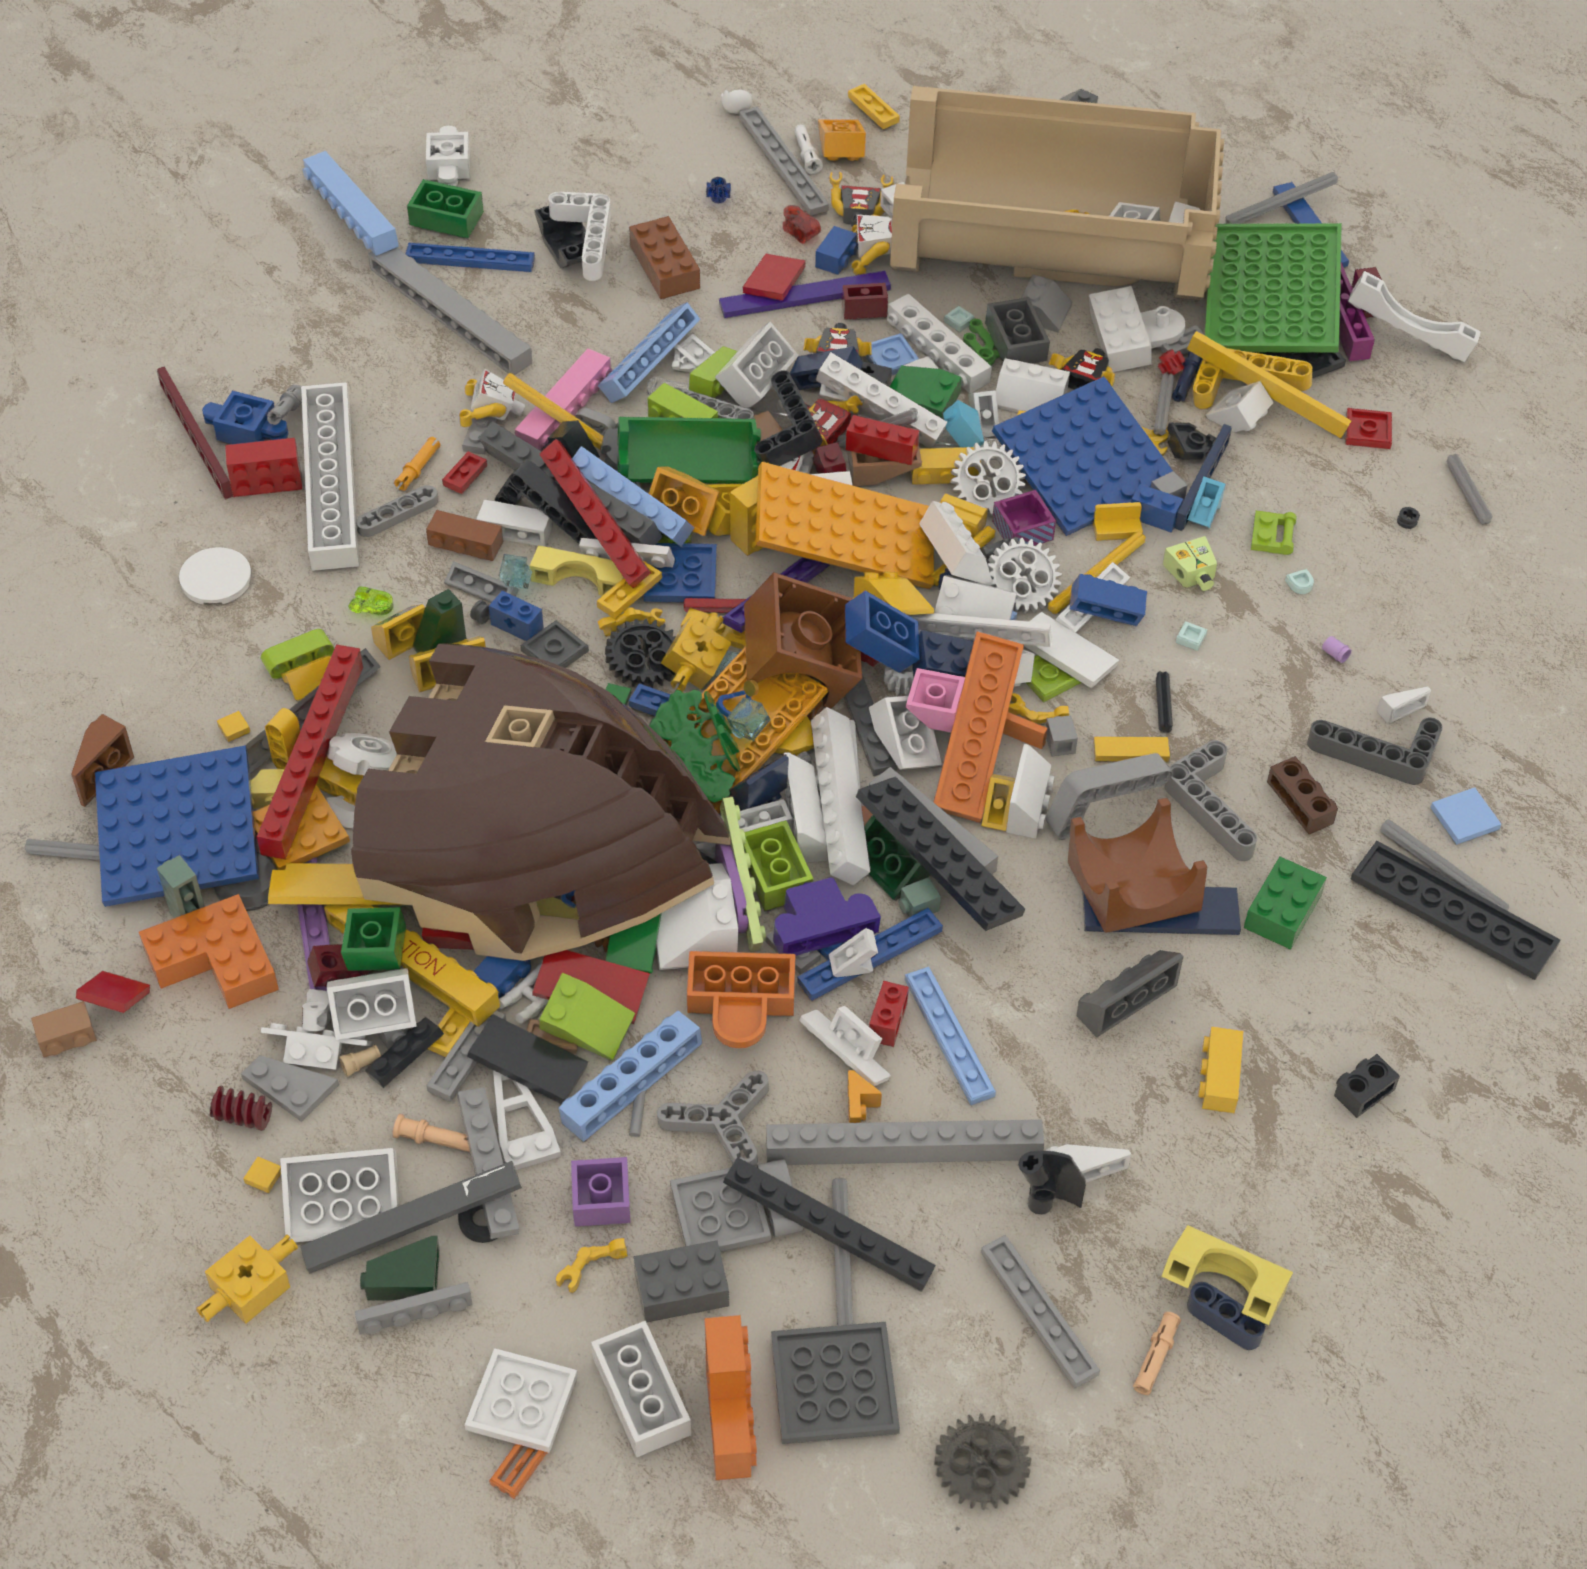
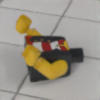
[1049,348,1115,390]

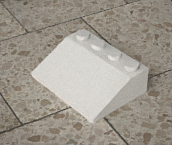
[280,1148,399,1242]

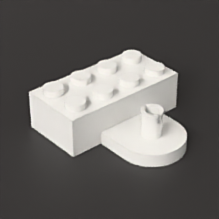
[1089,286,1185,372]

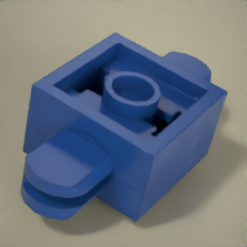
[202,391,289,444]

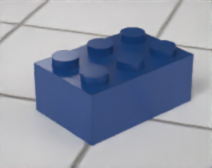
[845,591,920,673]

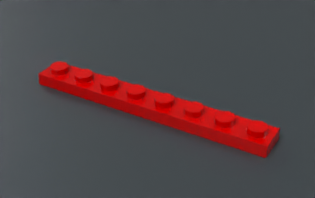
[539,439,651,588]

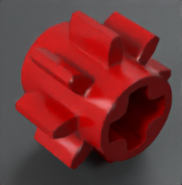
[1158,349,1185,375]

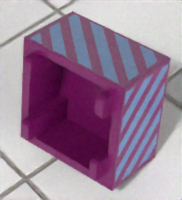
[992,490,1056,546]

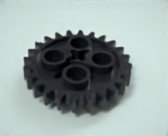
[605,619,676,688]

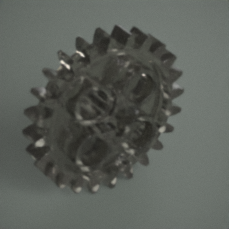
[934,1413,1031,1510]

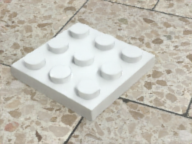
[465,1348,578,1453]

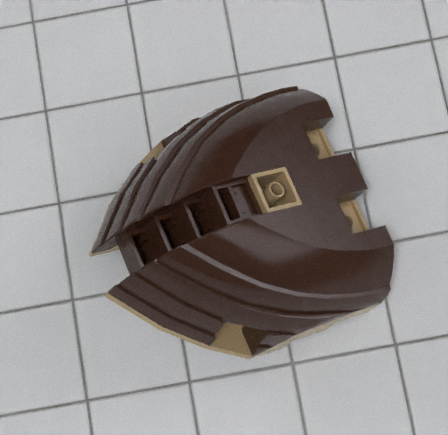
[351,643,731,961]

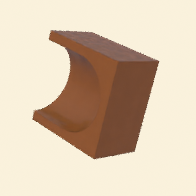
[744,572,862,709]

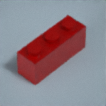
[846,415,919,466]

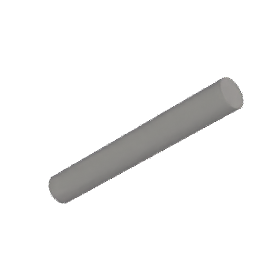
[629,1091,646,1137]

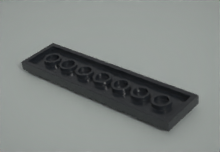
[856,776,1025,931]
[1351,840,1561,980]

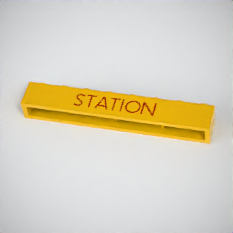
[324,904,500,1027]

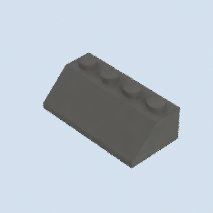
[1076,950,1184,1038]

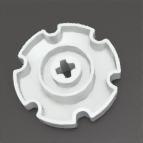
[327,733,397,776]

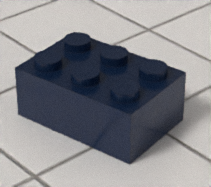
[912,630,974,677]

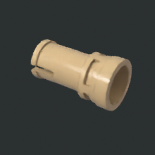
[339,1045,381,1077]

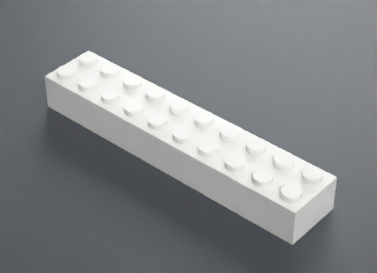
[301,382,359,571]

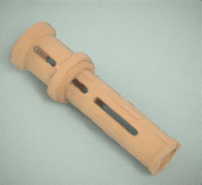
[393,1114,470,1152]

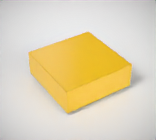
[216,711,251,742]
[243,1156,281,1193]

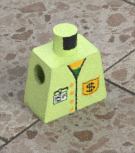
[1163,536,1217,591]

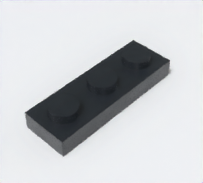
[365,1017,444,1088]

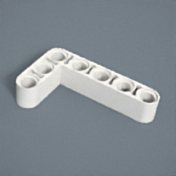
[548,192,611,281]

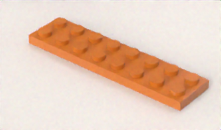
[933,631,1024,823]

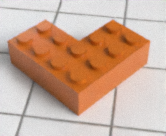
[139,894,279,1009]
[705,1315,757,1480]

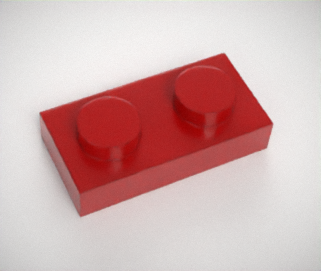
[442,451,487,494]

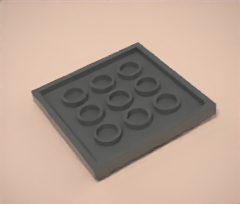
[771,1322,900,1444]

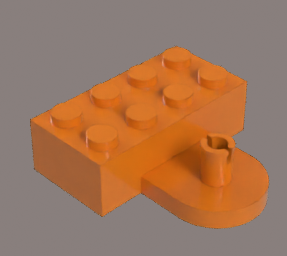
[687,951,795,1048]

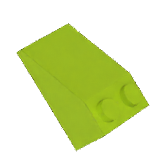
[539,973,635,1061]

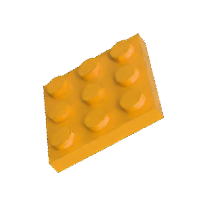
[253,785,350,870]

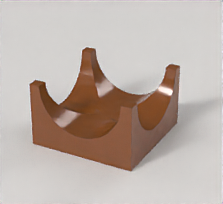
[1068,798,1208,933]

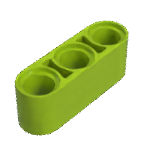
[260,629,335,679]

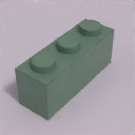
[157,855,205,918]

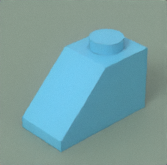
[943,400,984,448]

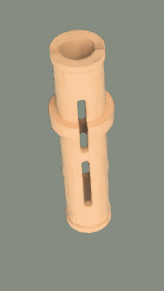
[1133,1312,1181,1395]

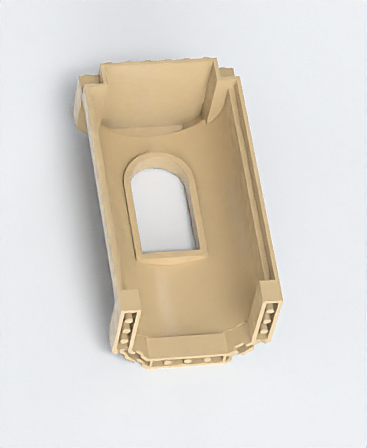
[890,86,1225,300]

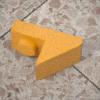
[847,1070,882,1123]

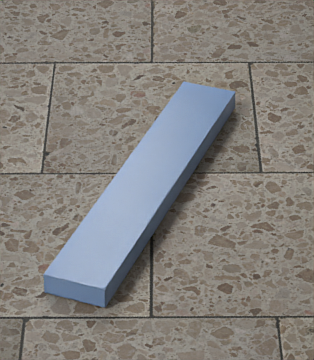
[905,967,996,1105]

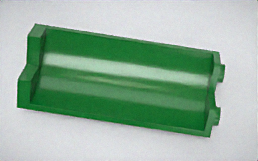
[617,417,761,484]

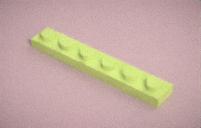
[720,797,766,952]

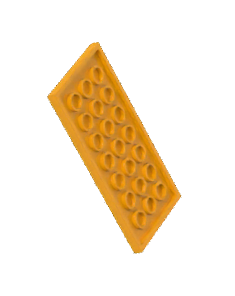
[755,462,934,589]

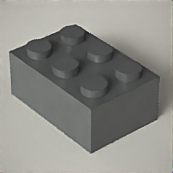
[985,297,1050,364]
[633,1240,729,1323]

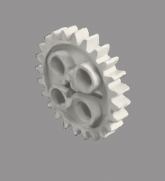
[950,441,1026,516]
[987,538,1062,614]

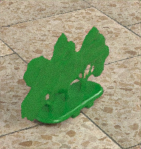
[649,689,740,803]

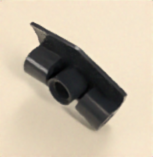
[1018,1151,1086,1215]

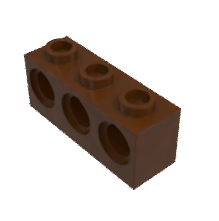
[1267,756,1338,835]

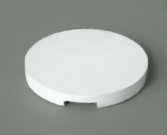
[179,547,251,605]

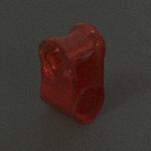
[782,205,821,244]

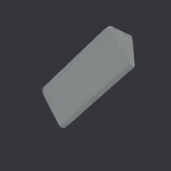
[444,561,519,603]

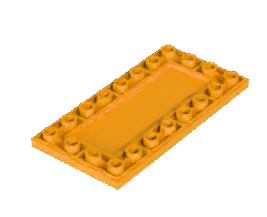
[663,646,828,814]

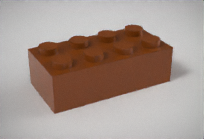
[629,216,700,300]

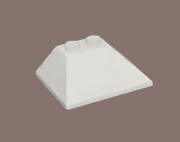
[656,863,738,970]

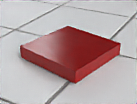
[1345,408,1392,449]
[76,971,150,1013]

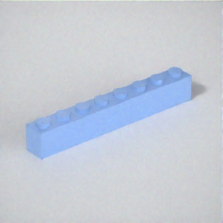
[303,151,399,256]

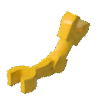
[598,607,665,637]
[1008,693,1069,724]
[555,1238,628,1293]

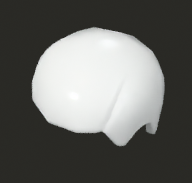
[721,90,752,114]

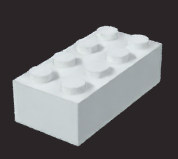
[715,322,799,409]
[591,1321,691,1458]

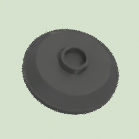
[214,852,278,911]

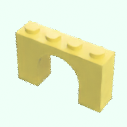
[1161,1225,1293,1325]

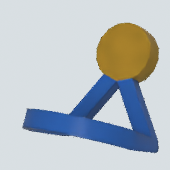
[716,680,759,720]

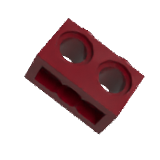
[307,944,370,987]

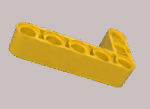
[1193,348,1312,409]
[265,708,364,805]

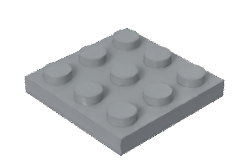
[670,1168,771,1252]

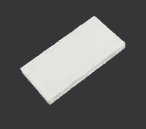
[1024,612,1119,688]

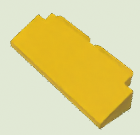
[268,863,405,905]

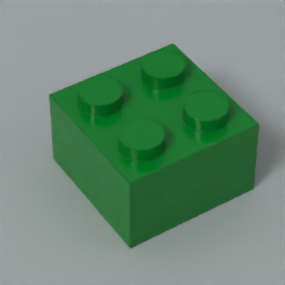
[341,907,406,971]

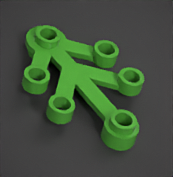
[963,319,1000,366]

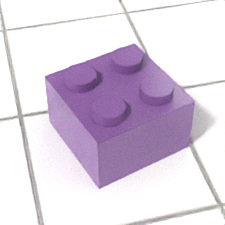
[571,1157,631,1227]

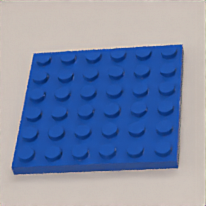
[992,377,1173,536]
[95,745,259,907]

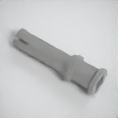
[267,384,302,425]

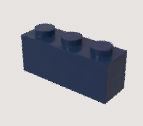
[790,346,863,390]

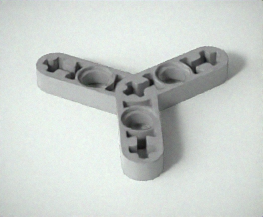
[657,1071,769,1167]

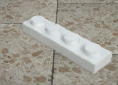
[579,538,675,568]
[1056,562,1130,633]

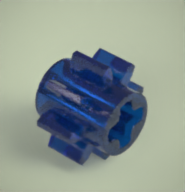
[706,177,731,203]

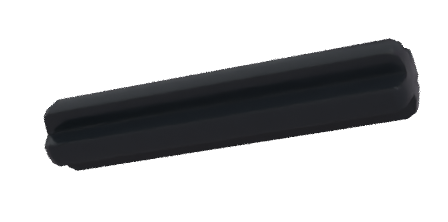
[1156,671,1173,733]

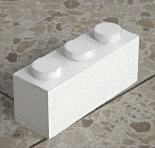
[476,500,553,547]

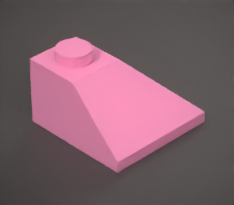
[906,668,965,733]

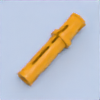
[394,437,441,491]

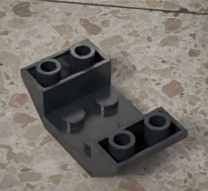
[534,206,607,268]

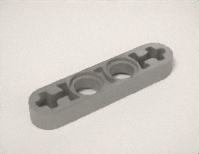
[356,485,438,537]

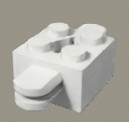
[426,126,470,186]

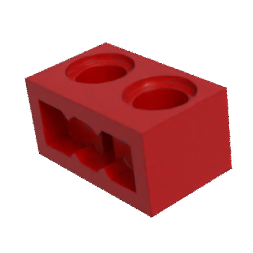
[869,980,909,1047]

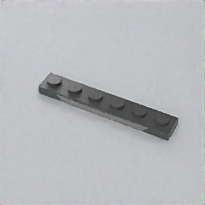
[844,674,897,776]

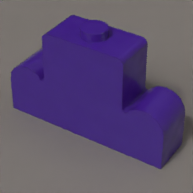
[773,878,881,956]

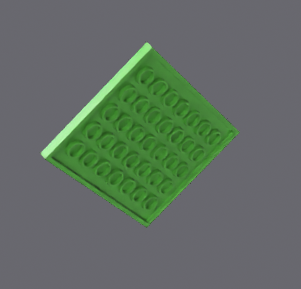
[1205,223,1342,352]

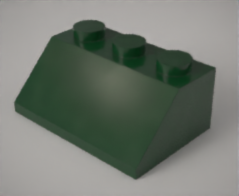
[864,815,931,900]

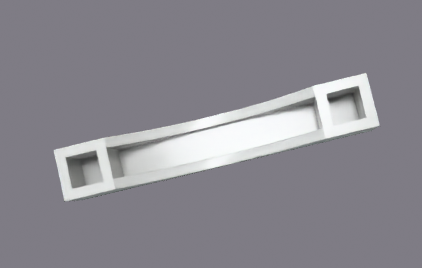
[1348,271,1481,362]

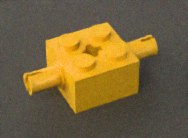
[661,612,731,692]
[196,1235,298,1324]

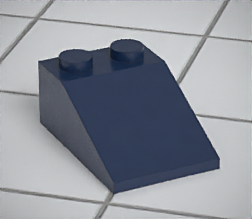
[726,754,789,811]

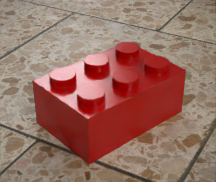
[225,438,303,497]

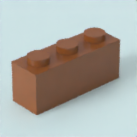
[426,510,503,561]

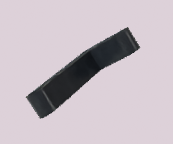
[754,370,823,466]
[495,460,597,544]

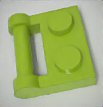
[1251,510,1297,555]

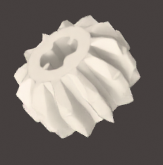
[884,665,914,696]

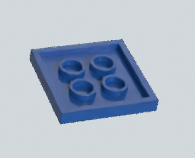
[644,543,717,602]

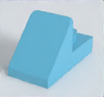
[1188,477,1226,528]

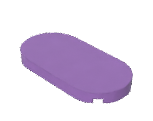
[715,843,748,934]

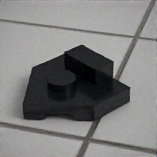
[1167,423,1216,460]

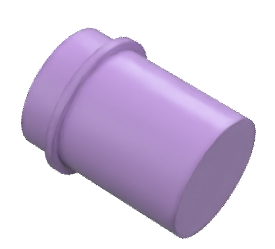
[1322,636,1352,663]

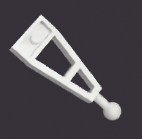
[493,1071,561,1170]

